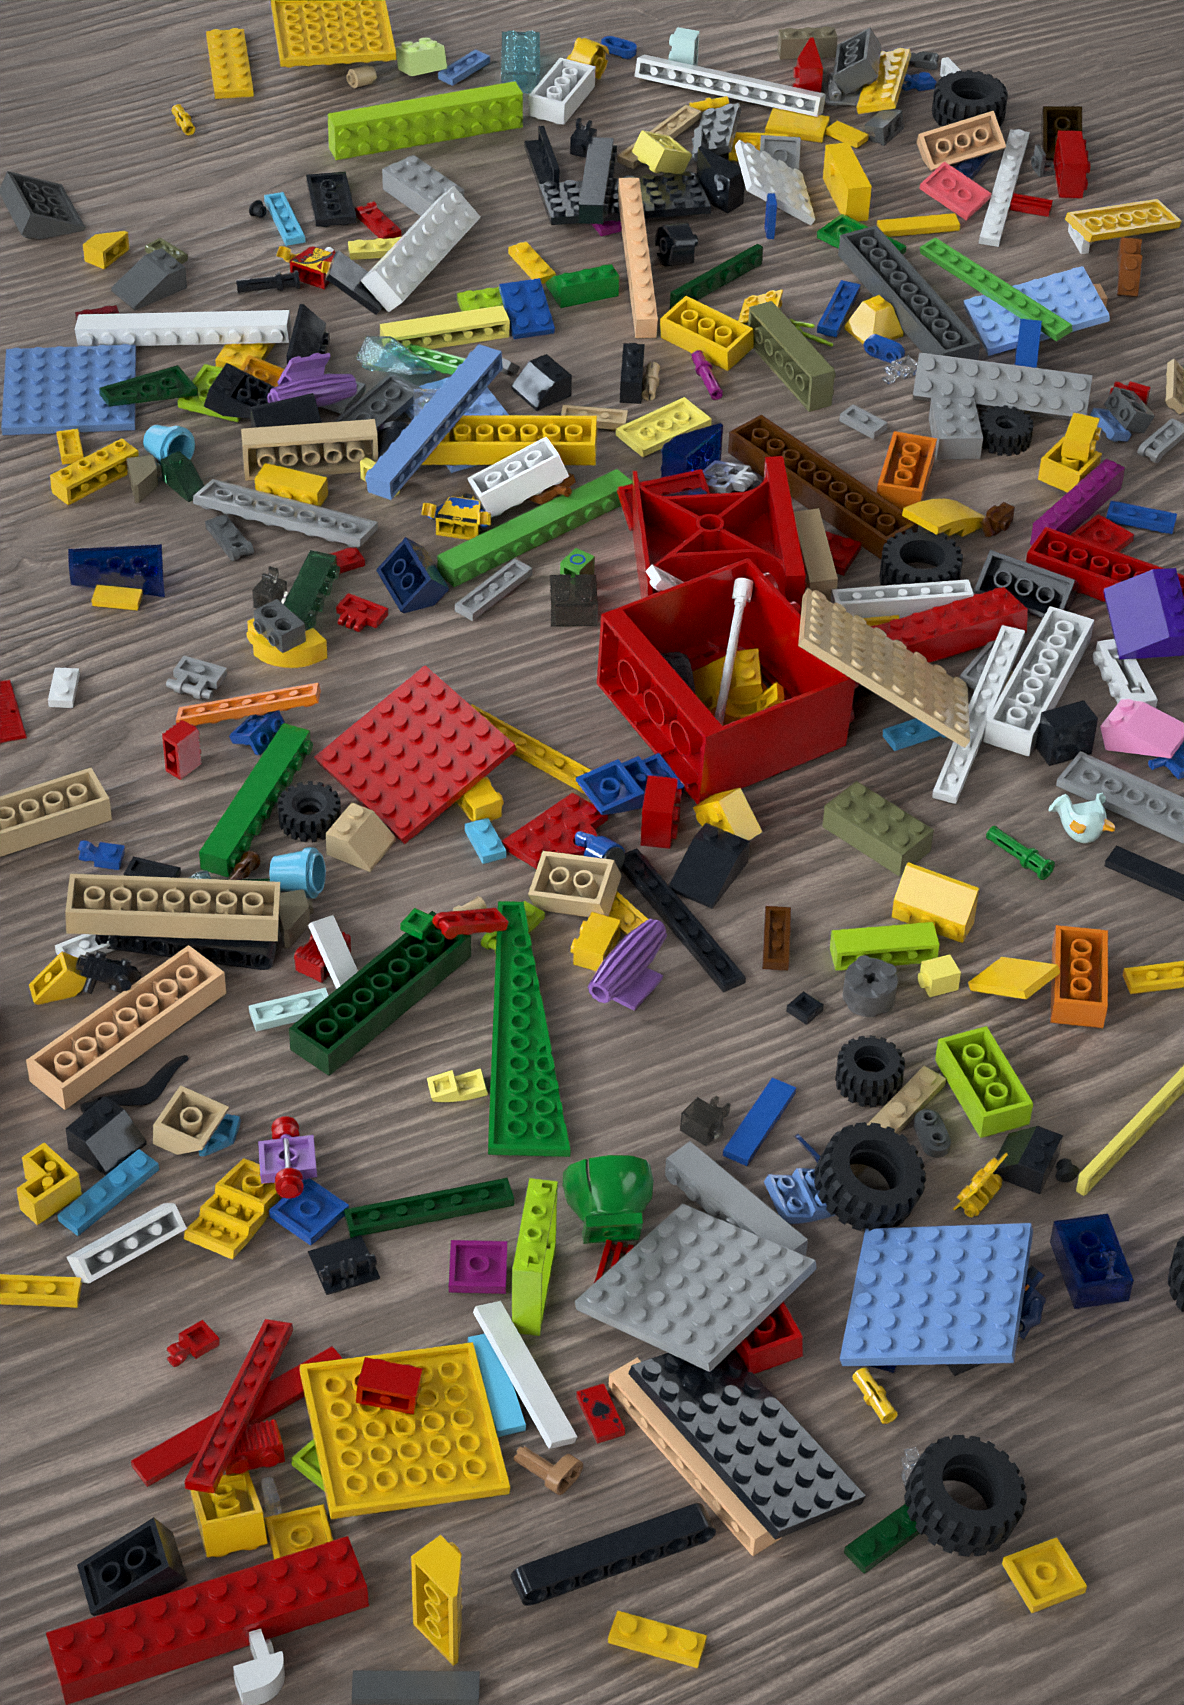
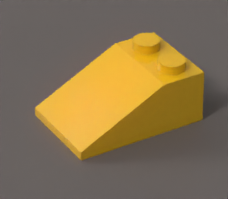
[693,648,763,701]
[190,1471,267,1558]

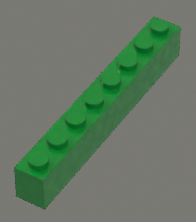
[199,723,313,877]

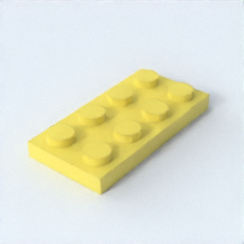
[616,397,712,457]

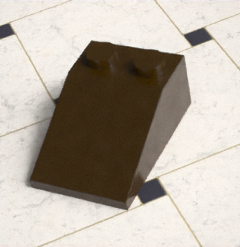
[1041,106,1083,160]

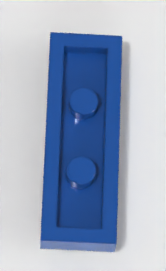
[1106,501,1177,534]

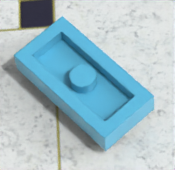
[465,818,506,864]

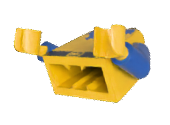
[421,493,491,540]

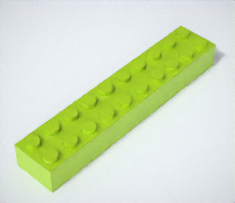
[328,81,523,160]

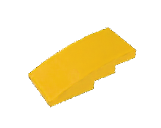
[902,498,985,537]
[184,1158,281,1259]

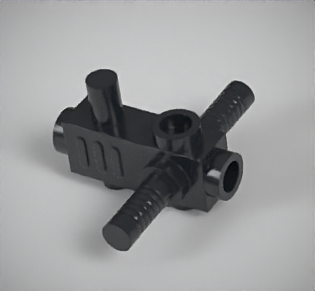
[76,951,142,994]

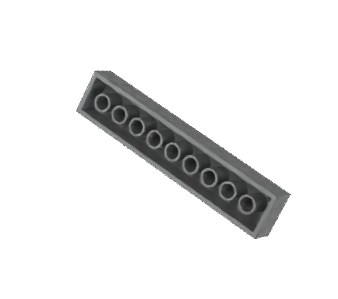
[838,226,980,360]

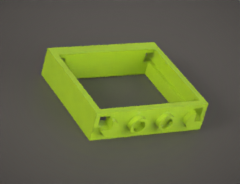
[512,1178,558,1336]

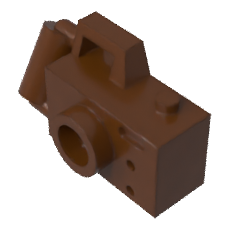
[980,502,1015,537]

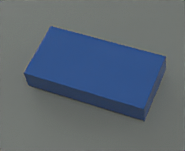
[764,193,777,239]

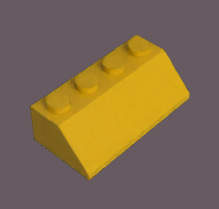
[411,1535,462,1666]

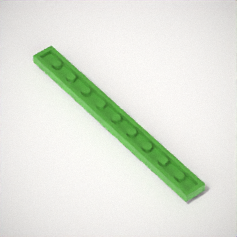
[920,238,1073,342]

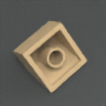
[326,803,396,872]
[153,1085,229,1155]

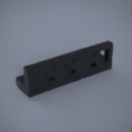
[524,125,560,188]

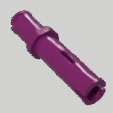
[691,350,723,400]

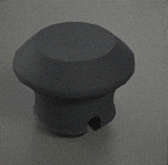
[249,200,267,218]
[1055,1158,1079,1182]

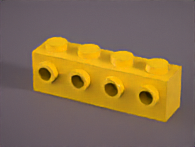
[50,438,139,505]

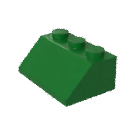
[546,264,619,308]

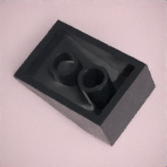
[697,146,745,214]
[669,823,750,909]
[77,1517,188,1617]

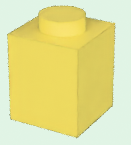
[918,954,961,997]

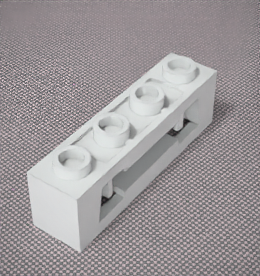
[1093,639,1158,708]

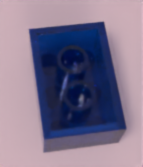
[1050,1213,1134,1309]

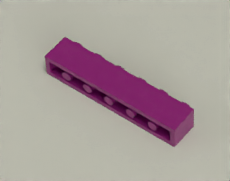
[1030,458,1125,545]

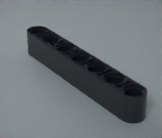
[95,935,278,970]
[510,1503,716,1606]

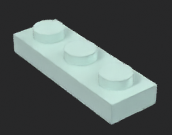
[249,988,329,1032]

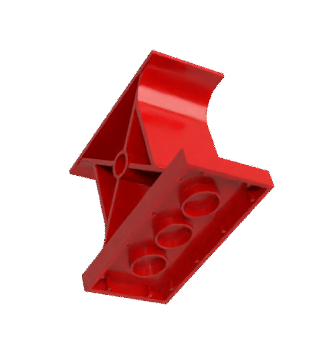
[632,456,806,608]

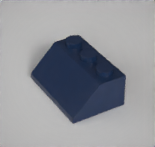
[376,537,449,613]

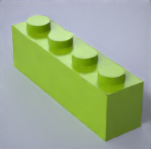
[830,922,940,971]

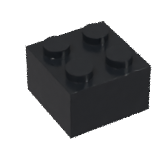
[1035,700,1098,766]

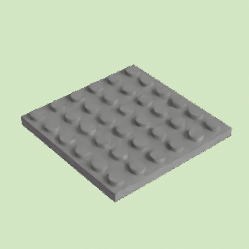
[575,1203,817,1372]

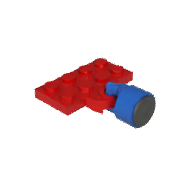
[501,793,625,871]

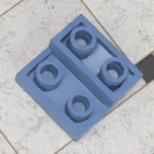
[764,1168,835,1224]

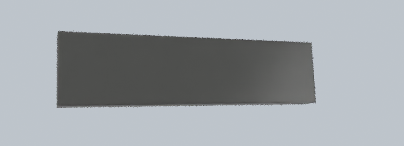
[351,1670,480,1705]

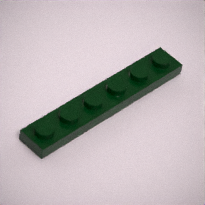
[669,244,763,309]
[344,1177,514,1238]

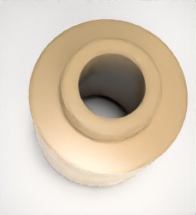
[346,65,377,88]

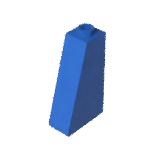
[1014,319,1042,368]

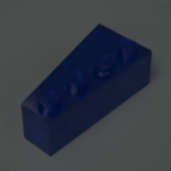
[68,544,165,597]

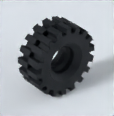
[979,405,1034,456]
[278,781,341,842]

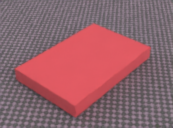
[919,162,992,221]

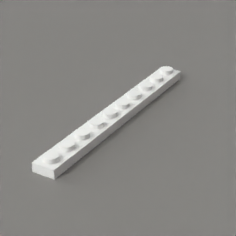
[979,129,1030,247]
[932,625,1025,804]

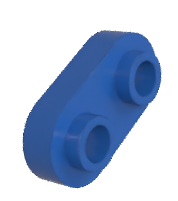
[601,36,637,59]
[864,334,905,364]

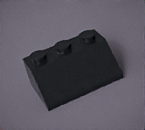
[250,393,322,428]

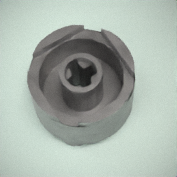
[842,955,898,1017]

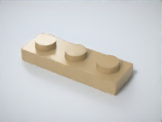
[1165,359,1184,415]
[561,405,628,430]

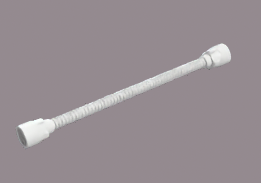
[715,578,754,725]

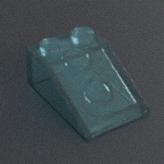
[356,336,437,375]

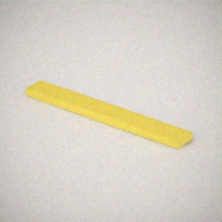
[1076,1066,1184,1196]

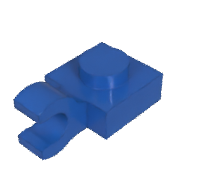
[902,72,936,91]
[78,841,125,870]

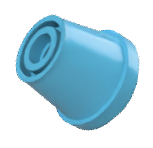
[143,425,195,471]
[269,847,326,899]

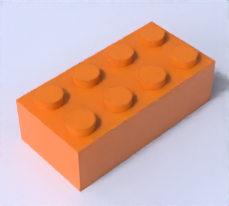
[877,431,937,510]
[1050,925,1108,1028]

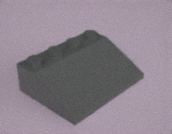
[0,171,86,239]

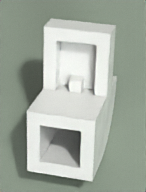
[233,1628,285,1705]

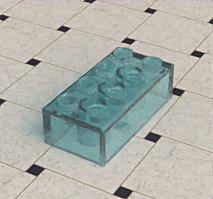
[501,30,540,93]

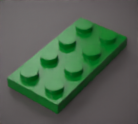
[817,214,907,255]

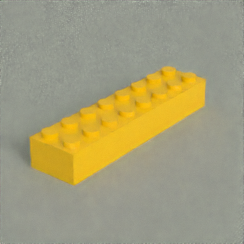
[421,415,597,466]

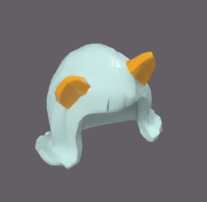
[1049,792,1115,844]

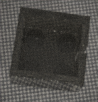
[549,574,598,627]

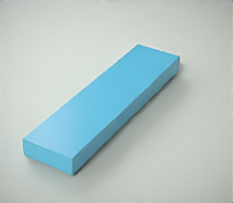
[264,192,305,246]
[468,1334,526,1437]

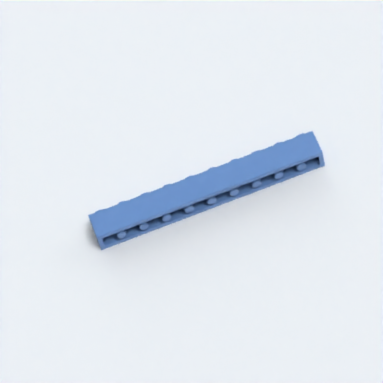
[365,344,503,500]

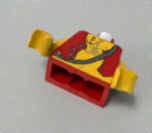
[276,246,336,290]

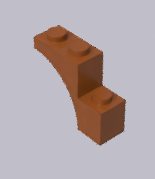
[1117,237,1142,297]

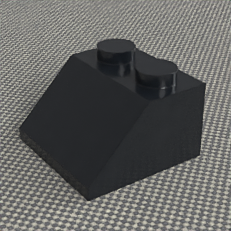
[511,354,572,411]
[65,1096,147,1176]
[993,1126,1063,1194]

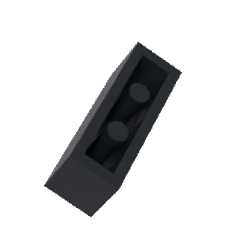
[620,343,645,404]

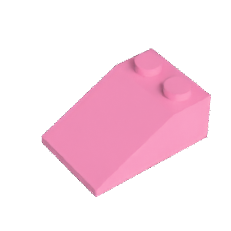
[1100,699,1184,758]

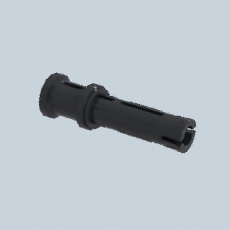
[236,270,300,293]

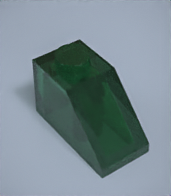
[161,451,204,502]

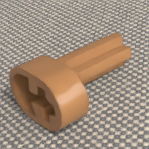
[514,1446,583,1495]

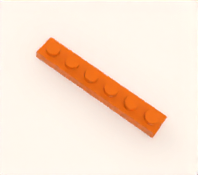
[176,683,321,726]

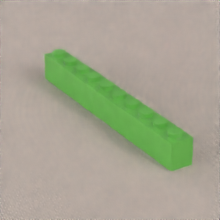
[437,469,633,587]

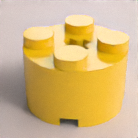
[567,37,609,79]

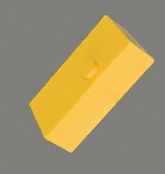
[823,142,872,222]
[660,296,754,371]

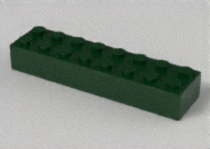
[289,911,471,1076]

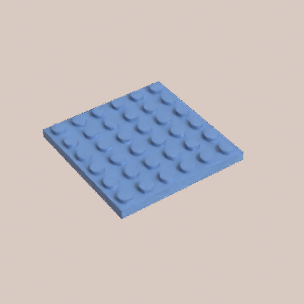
[1,344,136,435]
[840,1223,1033,1366]

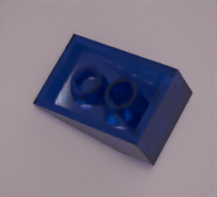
[660,423,723,478]

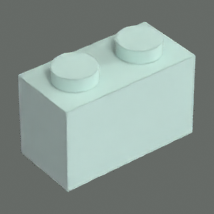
[668,27,699,66]

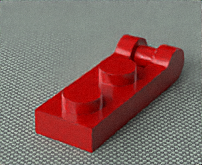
[355,201,402,239]
[432,908,509,939]

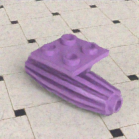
[267,353,357,407]
[588,919,667,1011]

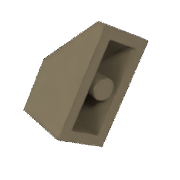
[126,455,161,503]
[279,889,314,948]

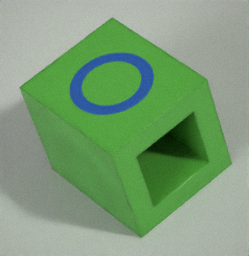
[560,548,595,588]

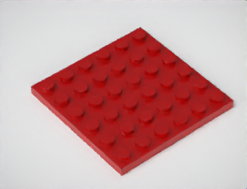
[314,665,517,844]

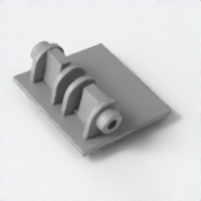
[823,72,862,106]

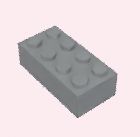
[382,155,464,216]

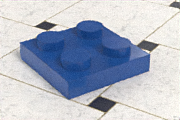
[269,1178,349,1246]

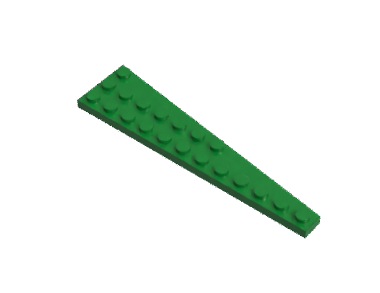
[488,901,571,1157]

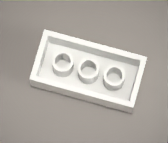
[529,58,595,125]
[467,437,569,517]

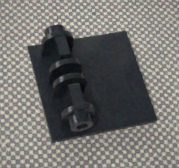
[308,1235,380,1295]

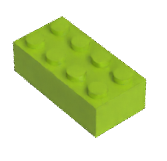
[935,1026,1033,1138]

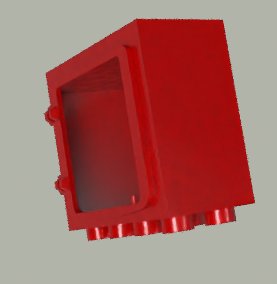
[597,558,859,804]

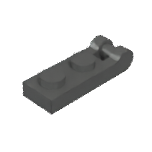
[205,514,254,561]

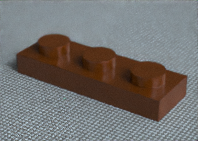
[762,906,791,971]

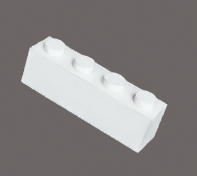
[67,1203,187,1283]

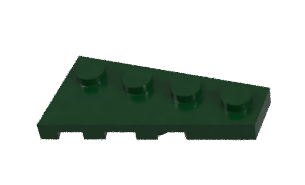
[99,365,198,407]

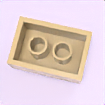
[528,851,622,917]

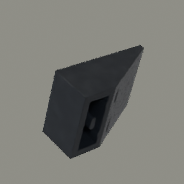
[204,363,274,419]

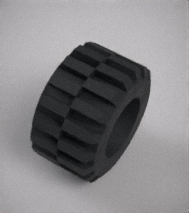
[835,1035,905,1108]

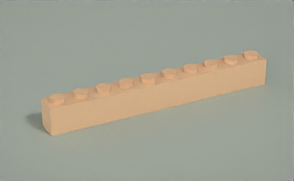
[618,178,658,338]

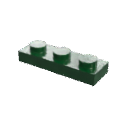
[844,1504,920,1574]

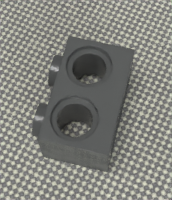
[1104,387,1155,433]
[253,599,306,653]

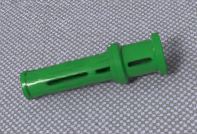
[986,826,1055,880]

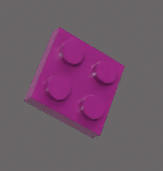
[448,1240,508,1294]

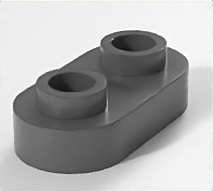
[914,1109,951,1158]

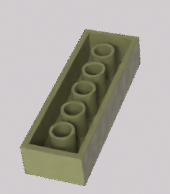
[748,301,836,412]

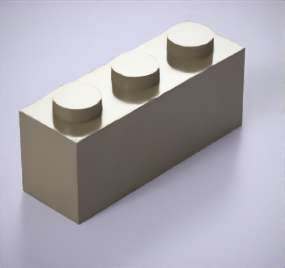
[777,26,838,60]

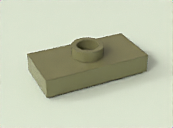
[145,238,188,264]

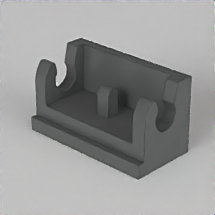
[864,109,904,146]

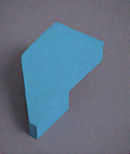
[198,1114,241,1157]

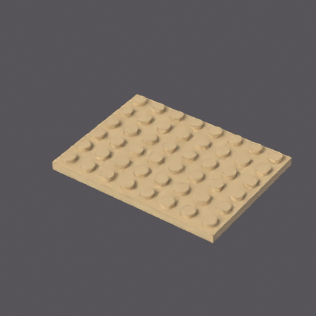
[798,588,970,748]

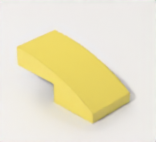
[427,1069,488,1102]

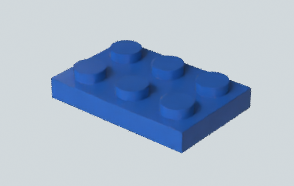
[499,278,555,339]

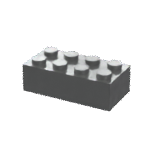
[833,27,882,95]

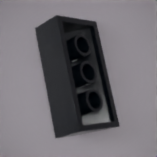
[286,304,330,365]
[973,550,1080,618]

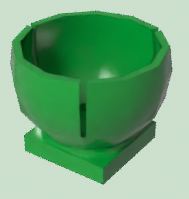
[562,1155,654,1244]

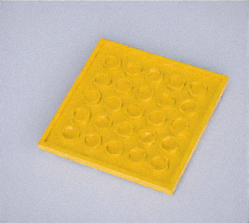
[270,0,396,68]
[300,1342,510,1519]

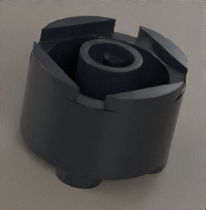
[655,223,698,266]

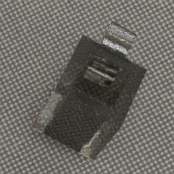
[252,566,288,609]
[680,1096,731,1146]

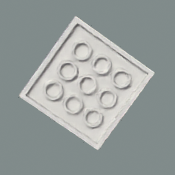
[735,140,816,225]

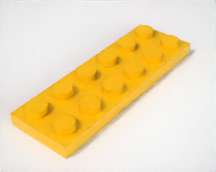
[206,28,254,99]
[856,48,911,114]
[1065,199,1182,242]

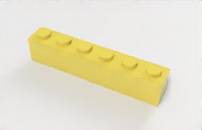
[380,305,510,356]

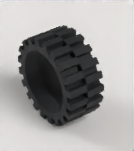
[879,529,963,586]

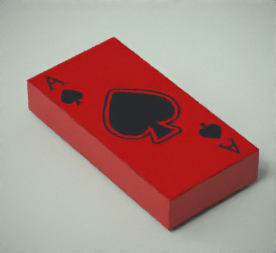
[576,1383,625,1444]

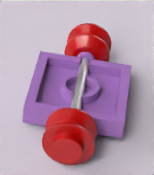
[258,1116,317,1199]

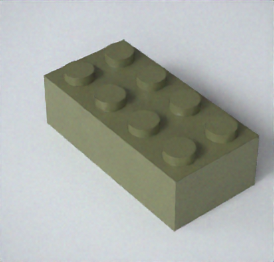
[822,781,934,876]

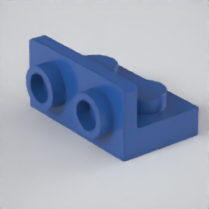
[229,710,285,755]

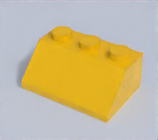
[892,862,980,943]

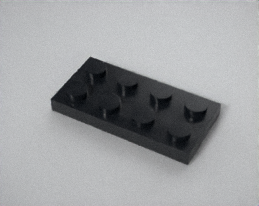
[306,171,356,227]

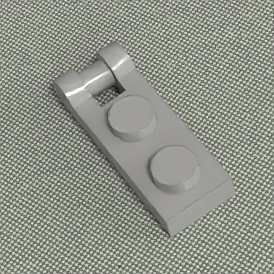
[1137,418,1184,463]

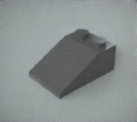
[111,248,187,310]

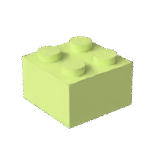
[395,38,447,76]

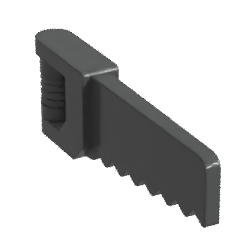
[881,50,939,70]

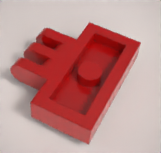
[336,593,388,632]

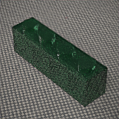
[283,550,340,631]

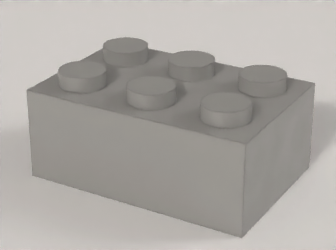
[929,397,983,460]

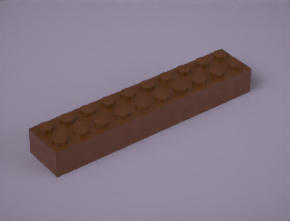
[728,415,918,559]

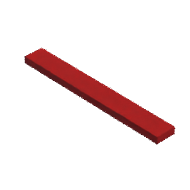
[184,1319,293,1494]
[131,1346,343,1487]

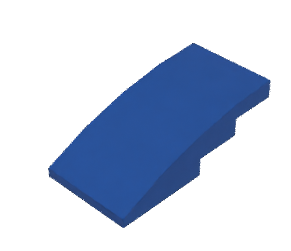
[576,753,685,815]

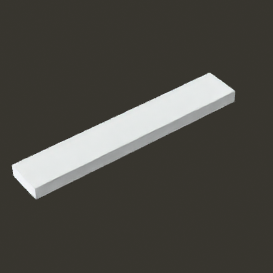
[473,1301,577,1449]

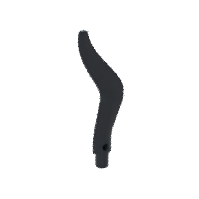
[80,1055,189,1113]

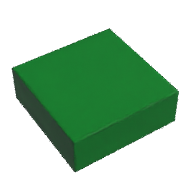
[400,908,435,940]

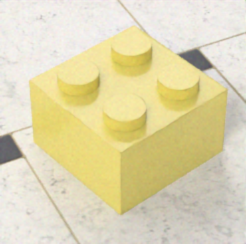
[632,130,692,174]

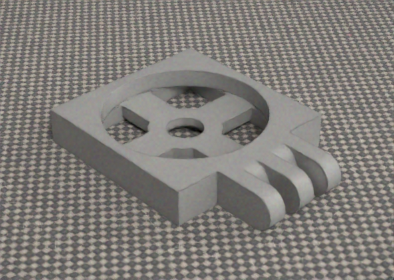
[703,460,758,494]

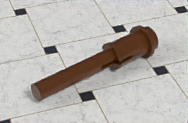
[228,851,261,880]

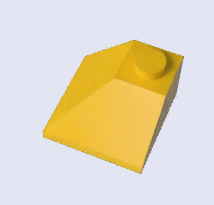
[844,295,903,345]

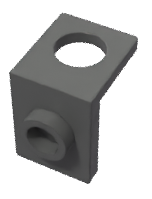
[1031,144,1055,177]

